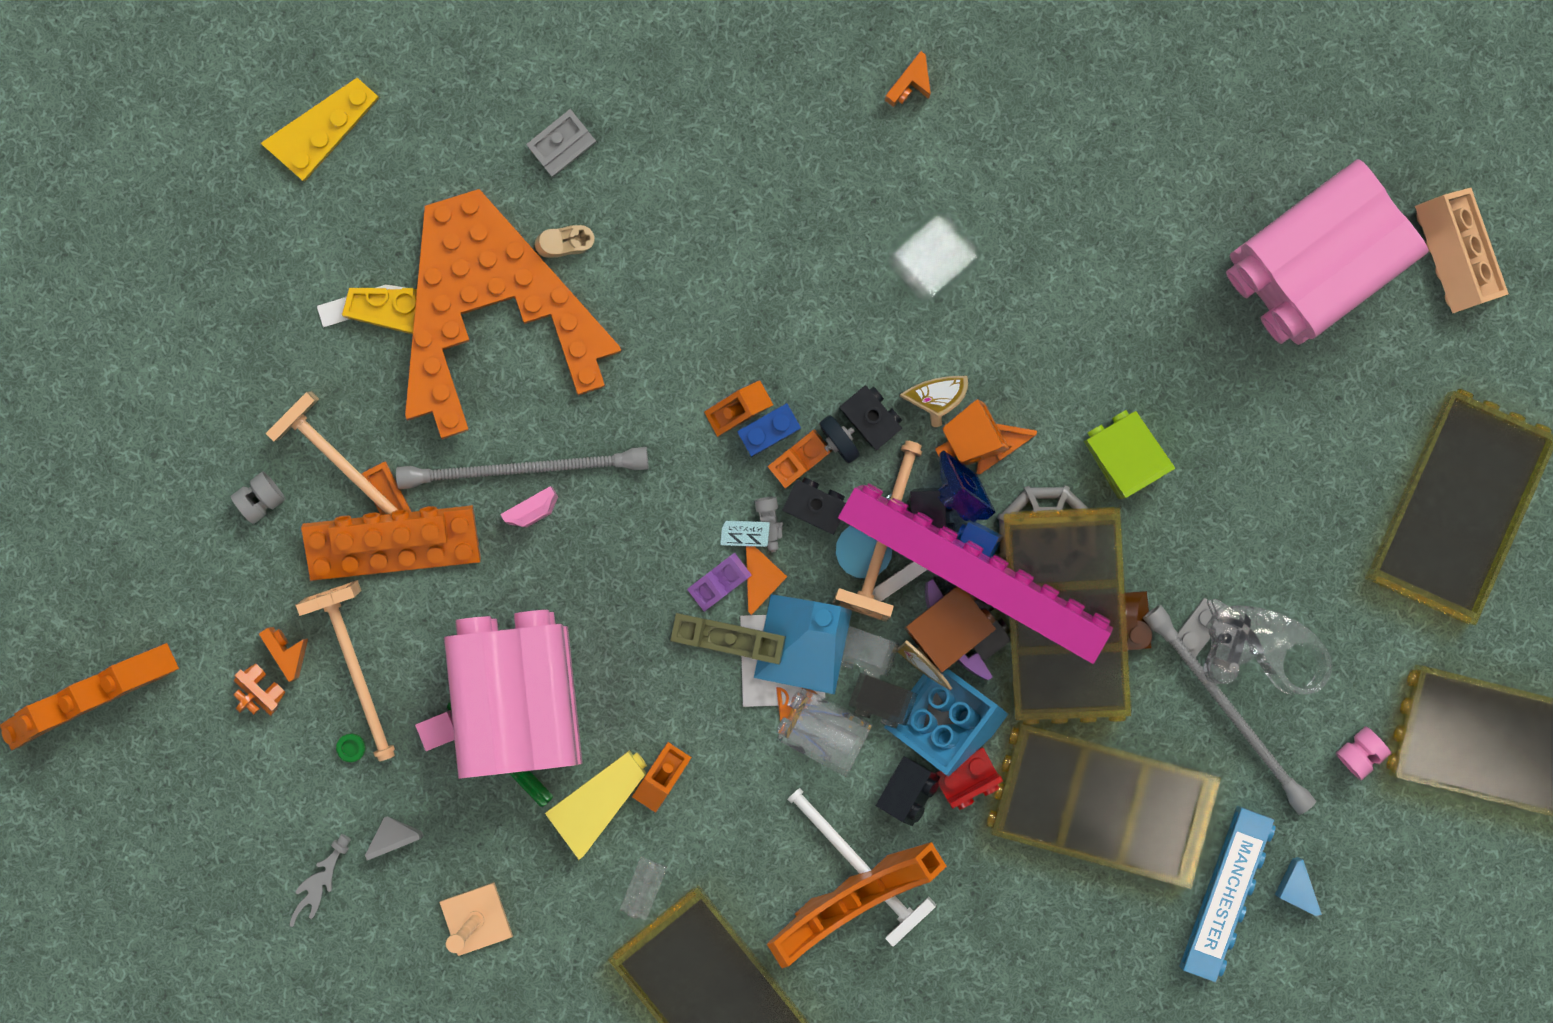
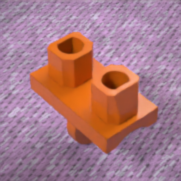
[233,663,285,716]

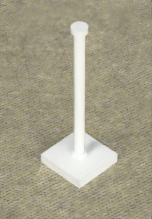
[787,788,936,946]

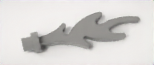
[290,834,351,927]

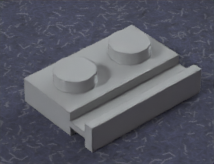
[526,109,597,178]

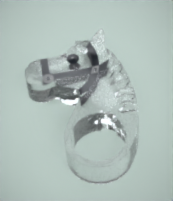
[1203,599,1332,695]

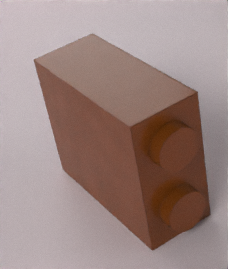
[904,586,996,673]

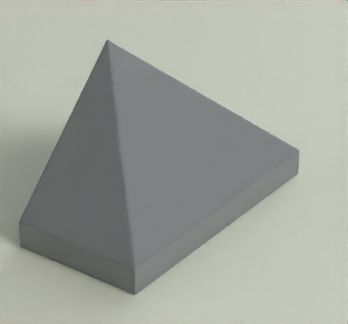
[365,816,424,861]

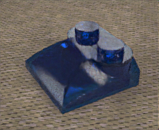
[939,450,996,522]

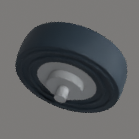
[819,415,860,464]

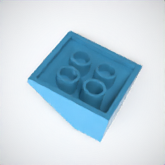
[754,594,852,694]
[884,668,1008,777]

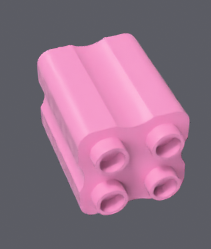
[1226,159,1429,345]
[444,610,583,779]

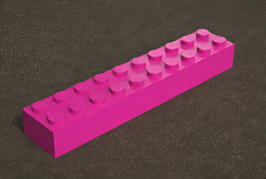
[838,483,1113,664]

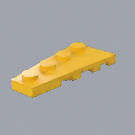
[261,78,379,182]
[342,288,417,335]

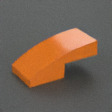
[767,429,832,488]

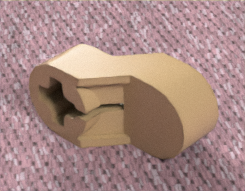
[535,225,594,258]

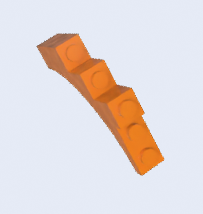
[0,643,179,751]
[767,842,947,968]

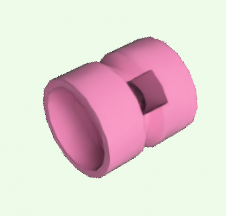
[1336,726,1391,781]

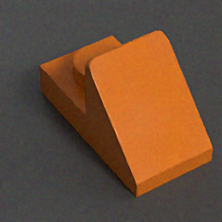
[885,51,931,107]
[259,627,308,682]

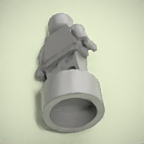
[754,496,784,552]

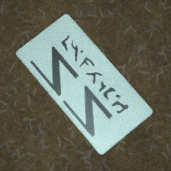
[721,521,770,547]

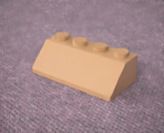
[1415,188,1509,314]

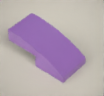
[687,553,751,612]

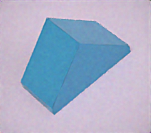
[1275,857,1322,916]

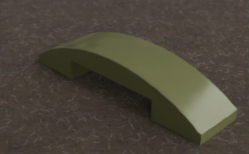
[670,613,786,664]

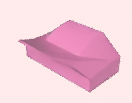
[501,486,558,528]

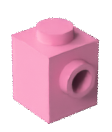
[415,710,454,751]

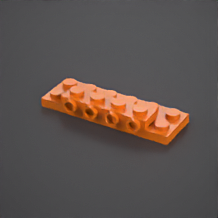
[301,505,481,581]

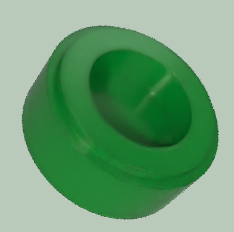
[336,733,366,762]

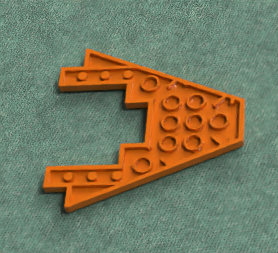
[405,189,621,439]

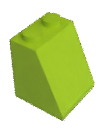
[1084,410,1175,500]

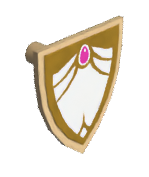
[900,376,968,427]
[896,640,952,690]

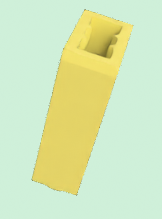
[545,750,647,859]

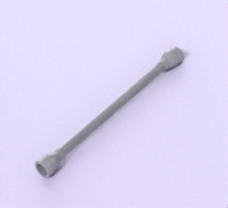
[396,447,649,489]
[1143,605,1316,815]

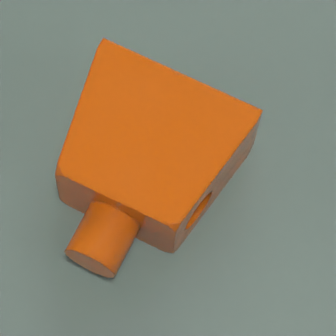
[936,399,1009,465]

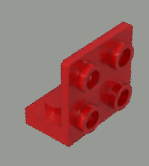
[935,747,1003,810]

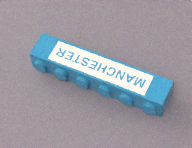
[1179,806,1275,982]

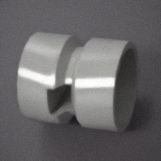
[230,471,286,525]

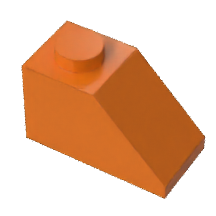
[704,380,773,437]
[632,742,692,813]

